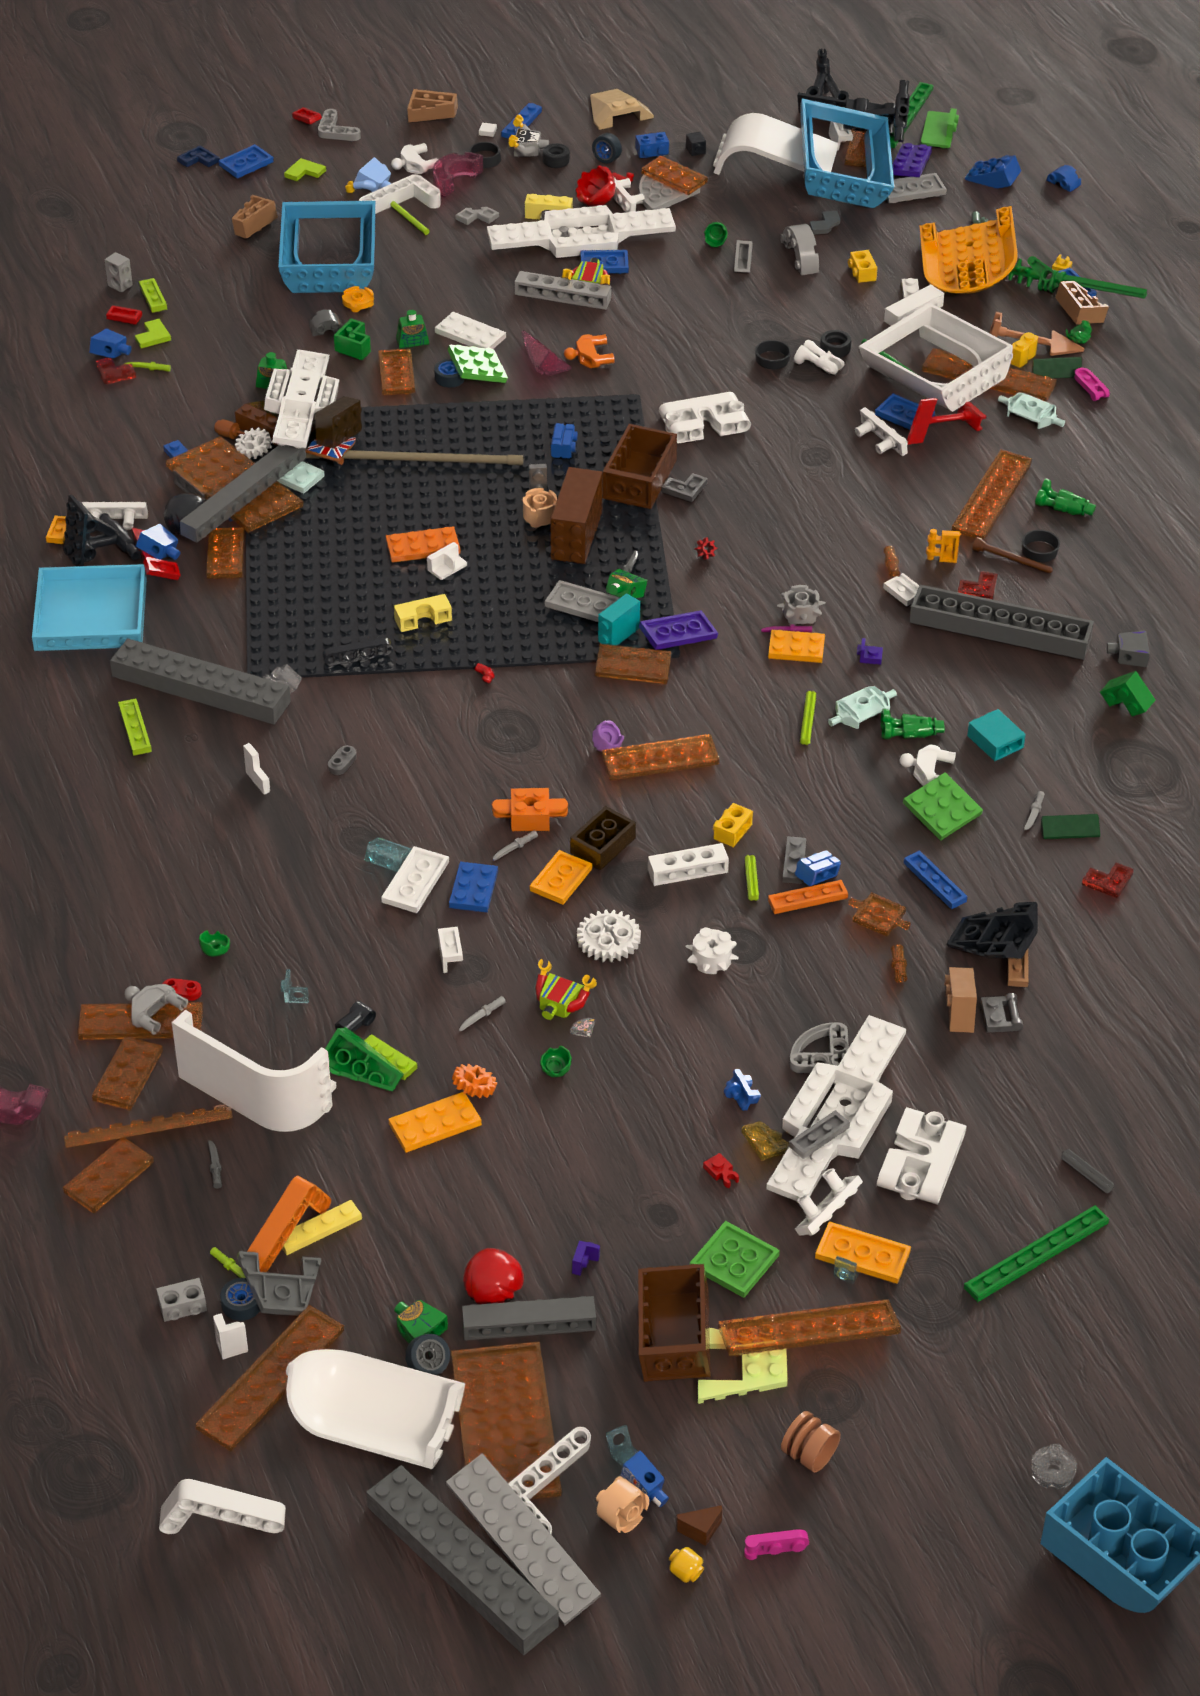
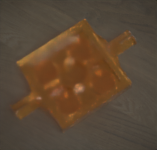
[848,892,911,936]

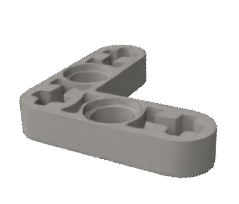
[318,109,361,141]

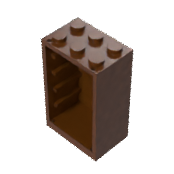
[603,424,677,509]
[551,467,603,564]
[638,1264,711,1382]

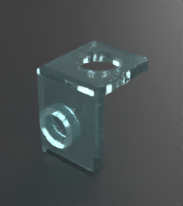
[281,969,309,1003]
[834,1256,860,1284]
[606,1425,639,1467]

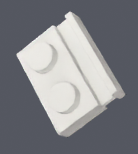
[883,573,919,606]

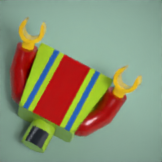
[562,258,611,285]
[535,959,597,1020]

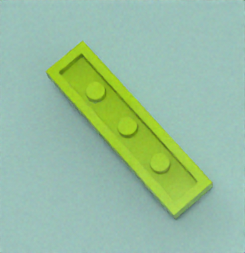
[118,699,152,756]

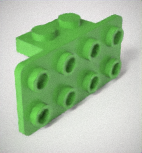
[921,108,959,149]

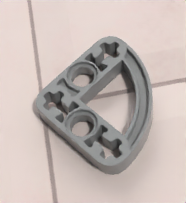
[790,1022,849,1073]

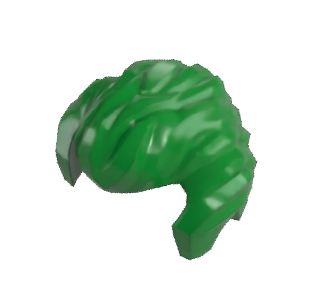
[1066,320,1092,344]

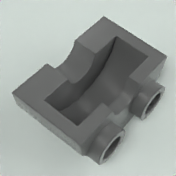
[309,309,343,336]

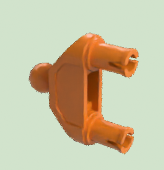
[564,334,614,368]

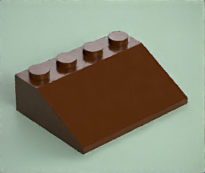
[235,400,316,446]

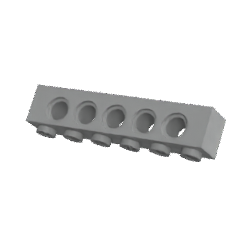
[515,271,611,310]

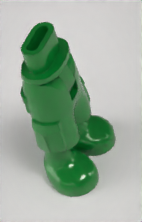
[1035,478,1096,516]
[881,708,945,739]

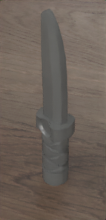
[622,550,638,573]
[208,1140,222,1189]

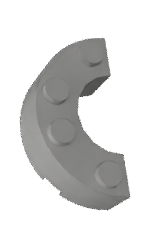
[780,224,819,275]

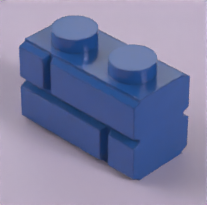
[551,423,578,458]
[795,850,841,886]

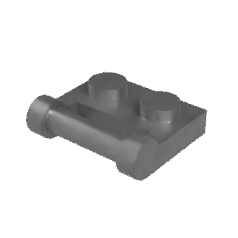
[980,993,1023,1033]

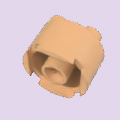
[523,488,557,528]
[596,1476,649,1533]

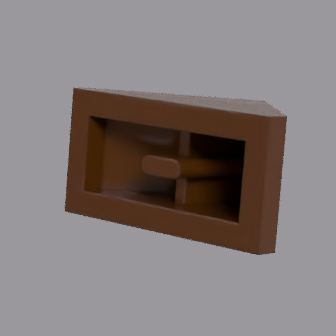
[676,1505,722,1546]

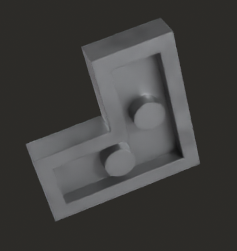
[662,473,708,502]

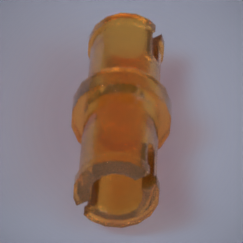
[884,546,900,578]
[891,944,907,983]

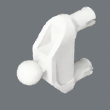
[391,143,440,174]
[900,745,956,786]

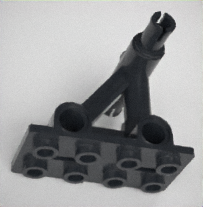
[797,48,849,113]
[843,80,910,142]
[63,495,141,567]

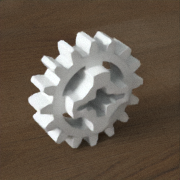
[235,428,272,459]

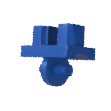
[724,1069,761,1110]

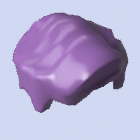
[592,720,624,754]

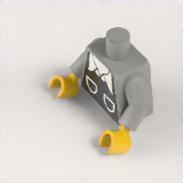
[508,115,549,157]

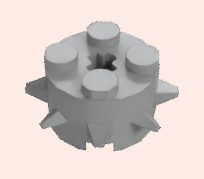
[777,585,826,625]

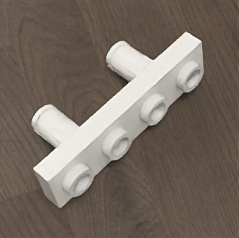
[613,176,645,213]
[855,407,908,456]
[81,502,148,530]
[795,1168,863,1236]

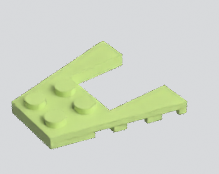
[698,1328,787,1404]

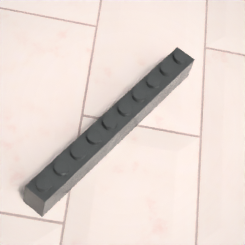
[180,445,306,543]

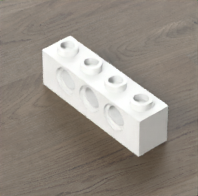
[648,843,729,886]

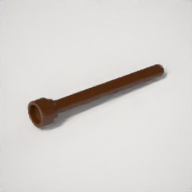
[972,537,1053,573]

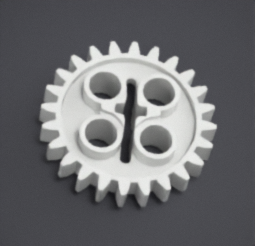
[577,910,641,962]

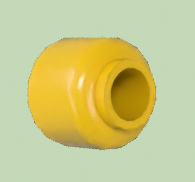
[669,1547,704,1583]

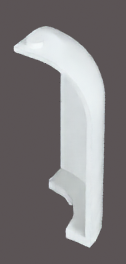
[286,1349,465,1469]

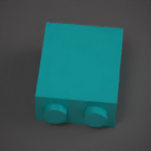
[598,593,640,649]
[967,709,1026,761]

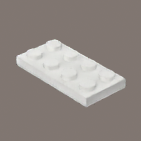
[435,312,506,350]
[381,846,449,913]

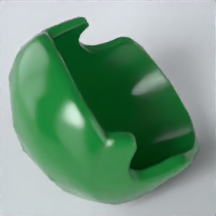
[704,222,728,247]
[199,930,230,957]
[540,1046,572,1078]

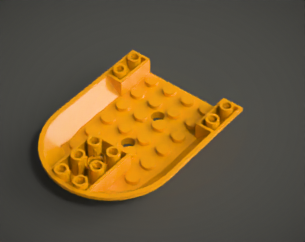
[920,206,1018,294]

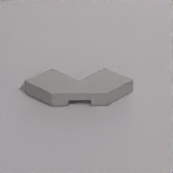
[456,207,499,225]

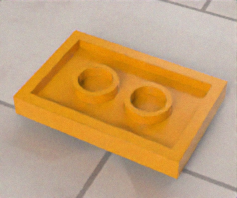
[768,630,825,663]
[530,850,592,905]

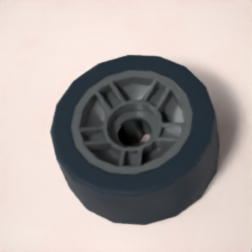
[405,1334,450,1375]

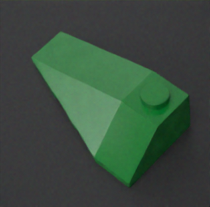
[325,1027,404,1091]

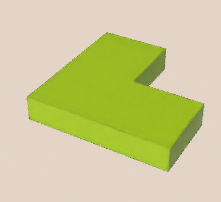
[284,158,326,181]
[135,319,171,349]

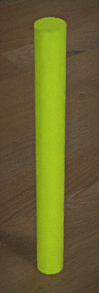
[390,201,429,235]

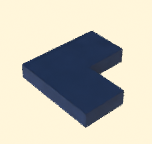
[177,145,220,167]

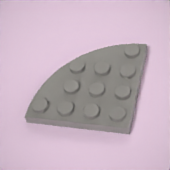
[639,161,700,210]

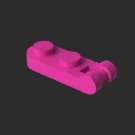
[1074,368,1110,401]
[744,1529,809,1560]

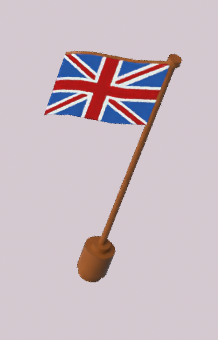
[214,419,356,465]

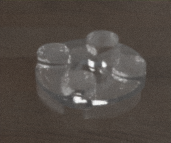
[1031,1444,1078,1489]

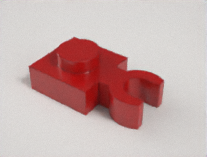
[703,1153,739,1188]

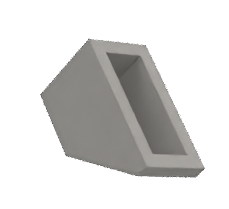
[734,240,753,273]

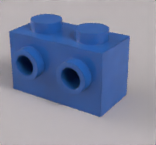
[635,132,669,158]

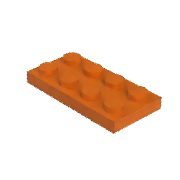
[386,527,460,563]

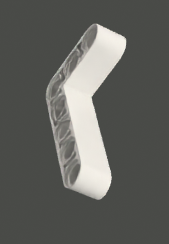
[359,174,441,214]
[508,1427,591,1535]
[159,1479,286,1534]

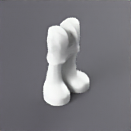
[794,340,845,375]

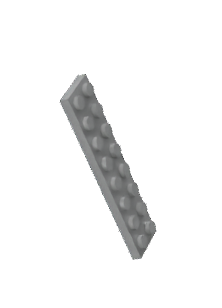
[446,1453,601,1626]

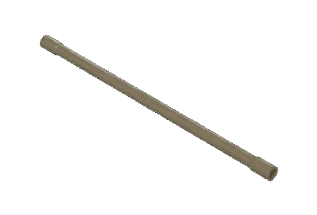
[305,448,523,465]

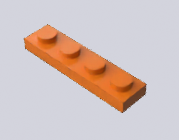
[768,880,848,914]

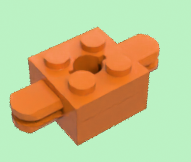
[492,788,568,831]

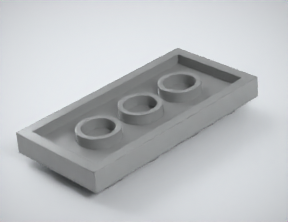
[886,173,947,203]
[545,580,620,622]

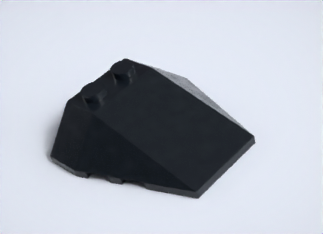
[947,902,1038,959]

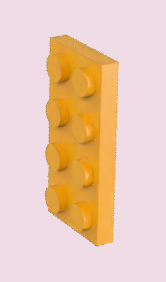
[388,1092,482,1153]
[815,1222,911,1284]

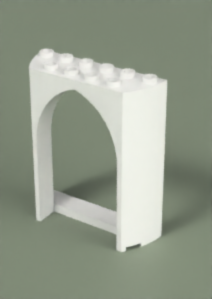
[859,303,1013,412]

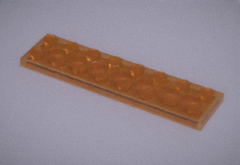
[922,348,1057,402]
[952,450,1032,540]
[718,1299,901,1356]
[195,1305,344,1451]

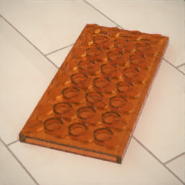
[166,436,303,532]
[451,1342,562,1500]

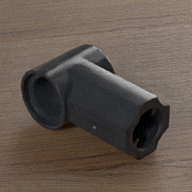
[335,1001,376,1032]

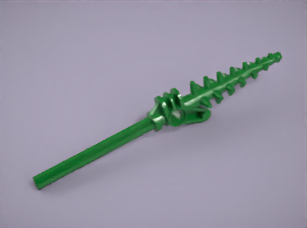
[1008,256,1147,299]

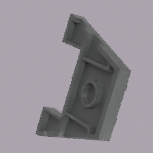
[237,1251,321,1316]

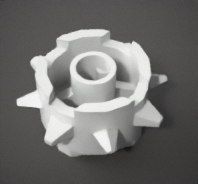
[686,928,739,974]

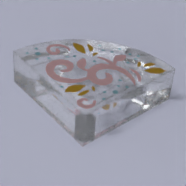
[571,1018,595,1038]

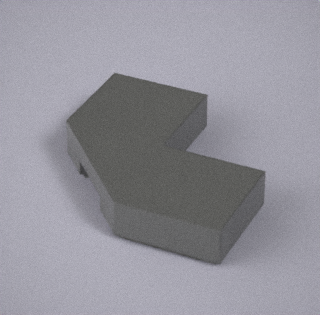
[810,211,840,235]

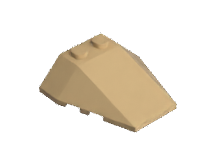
[590,89,654,130]

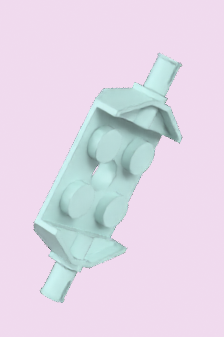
[998,392,1065,429]
[828,686,897,729]

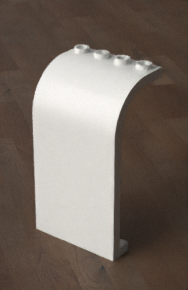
[713,113,839,175]
[172,1010,332,1132]

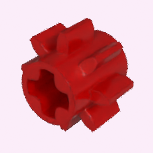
[694,537,717,560]

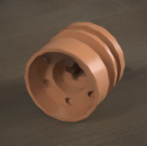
[781,1411,841,1473]

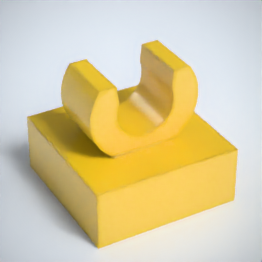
[1052,254,1072,271]

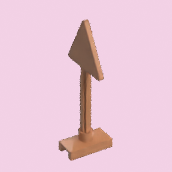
[989,312,1084,356]

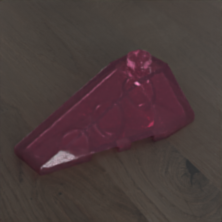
[521,330,572,376]

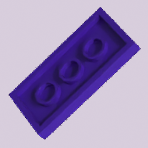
[892,143,932,177]
[639,610,718,650]

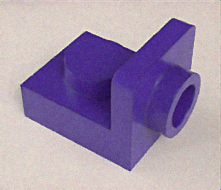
[857,638,883,665]
[572,1241,600,1275]

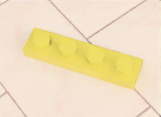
[282,1200,362,1255]

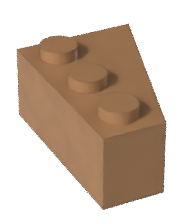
[407,89,458,123]
[232,195,278,238]
[1055,281,1109,325]
[944,967,977,1033]

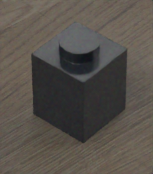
[686,132,706,156]

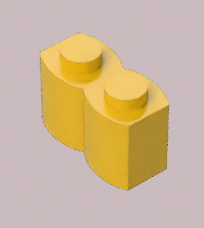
[1010,332,1038,368]

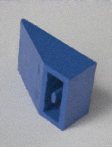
[965,155,1021,189]

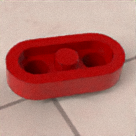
[162,978,202,1001]

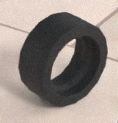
[820,330,851,358]

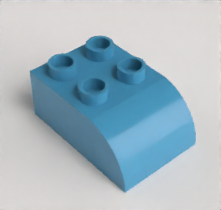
[1041,1457,1200,1613]

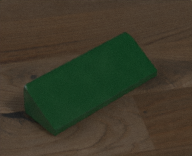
[1031,357,1082,379]
[1041,814,1100,839]

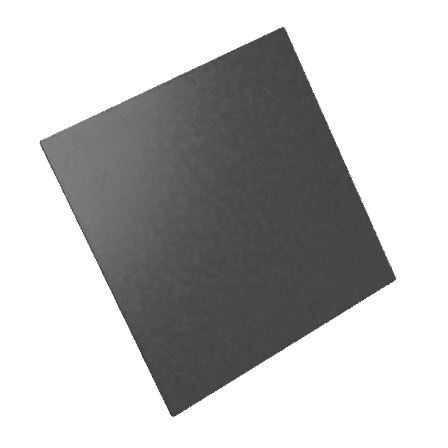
[245,394,680,679]

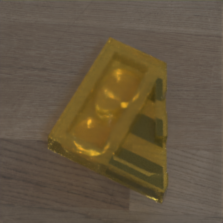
[741,1121,789,1160]

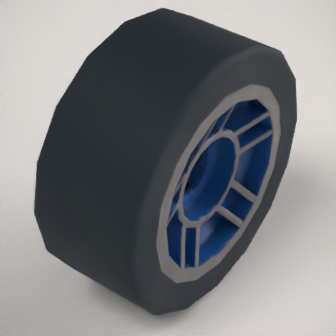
[592,133,622,164]
[434,359,465,388]
[220,1278,260,1321]

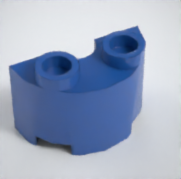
[1046,165,1081,192]

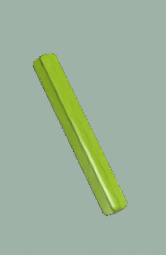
[800,691,816,745]

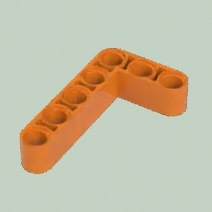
[247,1176,331,1272]

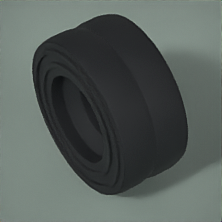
[543,143,570,168]

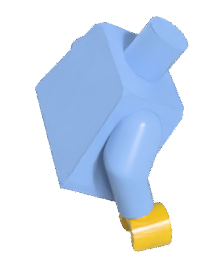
[345,157,391,193]

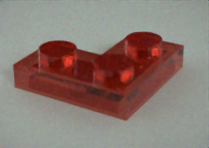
[96,358,136,384]
[958,571,998,600]
[1082,862,1134,898]

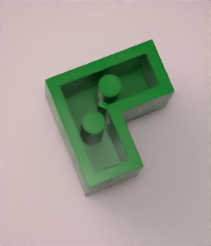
[334,318,371,360]
[1100,671,1155,717]

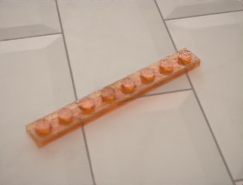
[64,1104,233,1148]

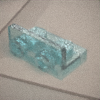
[365,837,412,872]

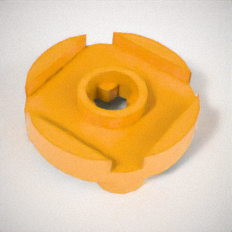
[342,286,374,312]

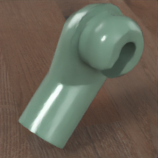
[972,211,988,224]

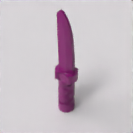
[761,624,812,633]

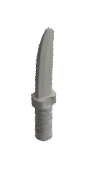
[1024,791,1045,830]
[493,830,538,861]
[459,996,506,1031]

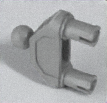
[124,984,188,1035]

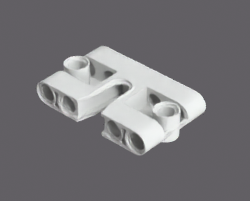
[659,392,751,443]
[877,1107,967,1205]

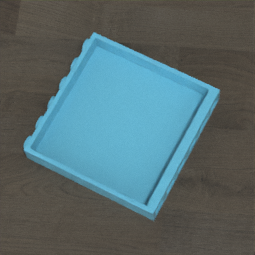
[32,564,147,651]

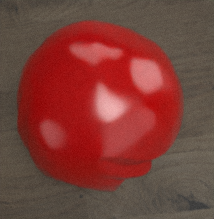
[575,165,616,207]
[463,1248,524,1305]

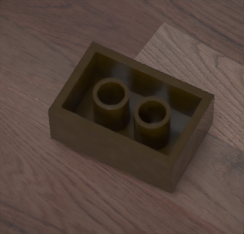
[315,396,362,449]
[570,806,636,870]

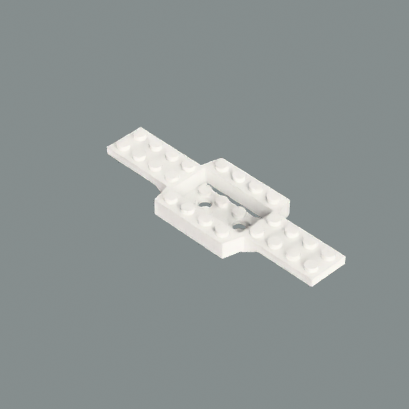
[487,205,676,258]
[264,349,339,448]
[767,1015,906,1201]

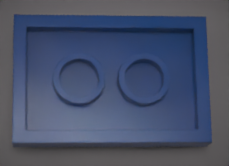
[219,144,274,178]
[581,250,629,274]
[875,394,935,430]
[449,862,498,913]

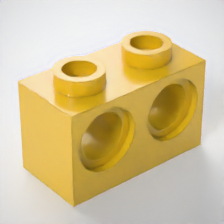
[848,250,877,283]
[713,803,753,847]

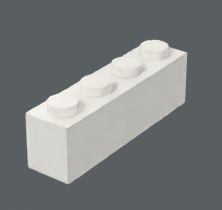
[884,285,944,326]

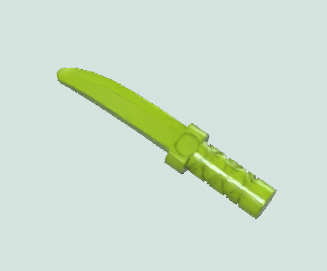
[124,362,171,372]
[210,1247,246,1278]

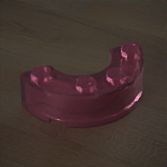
[433,152,483,198]
[0,1084,50,1125]

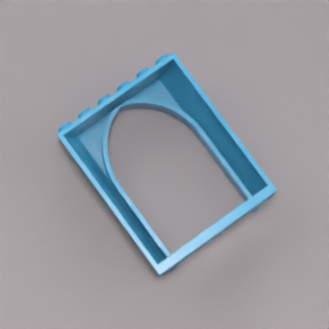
[800,99,894,208]
[278,201,376,293]

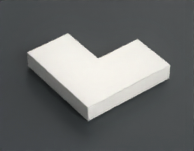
[243,743,270,794]

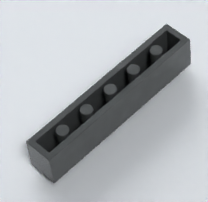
[462,1296,596,1341]

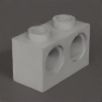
[105,252,133,292]
[156,1278,207,1322]

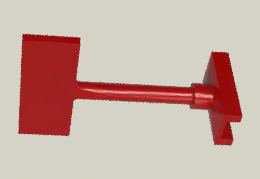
[907,398,987,445]

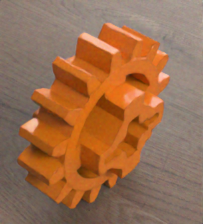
[452,1064,497,1098]

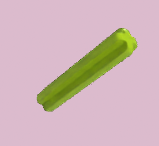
[745,855,759,901]

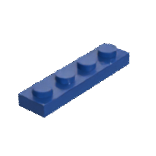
[501,103,542,139]
[904,850,967,909]

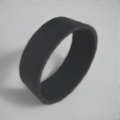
[468,142,501,168]
[755,340,791,369]
[1022,530,1060,562]

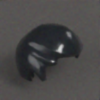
[164,493,207,534]

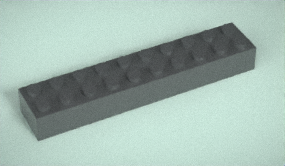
[909,585,1094,660]
[110,638,291,725]
[366,1465,559,1656]

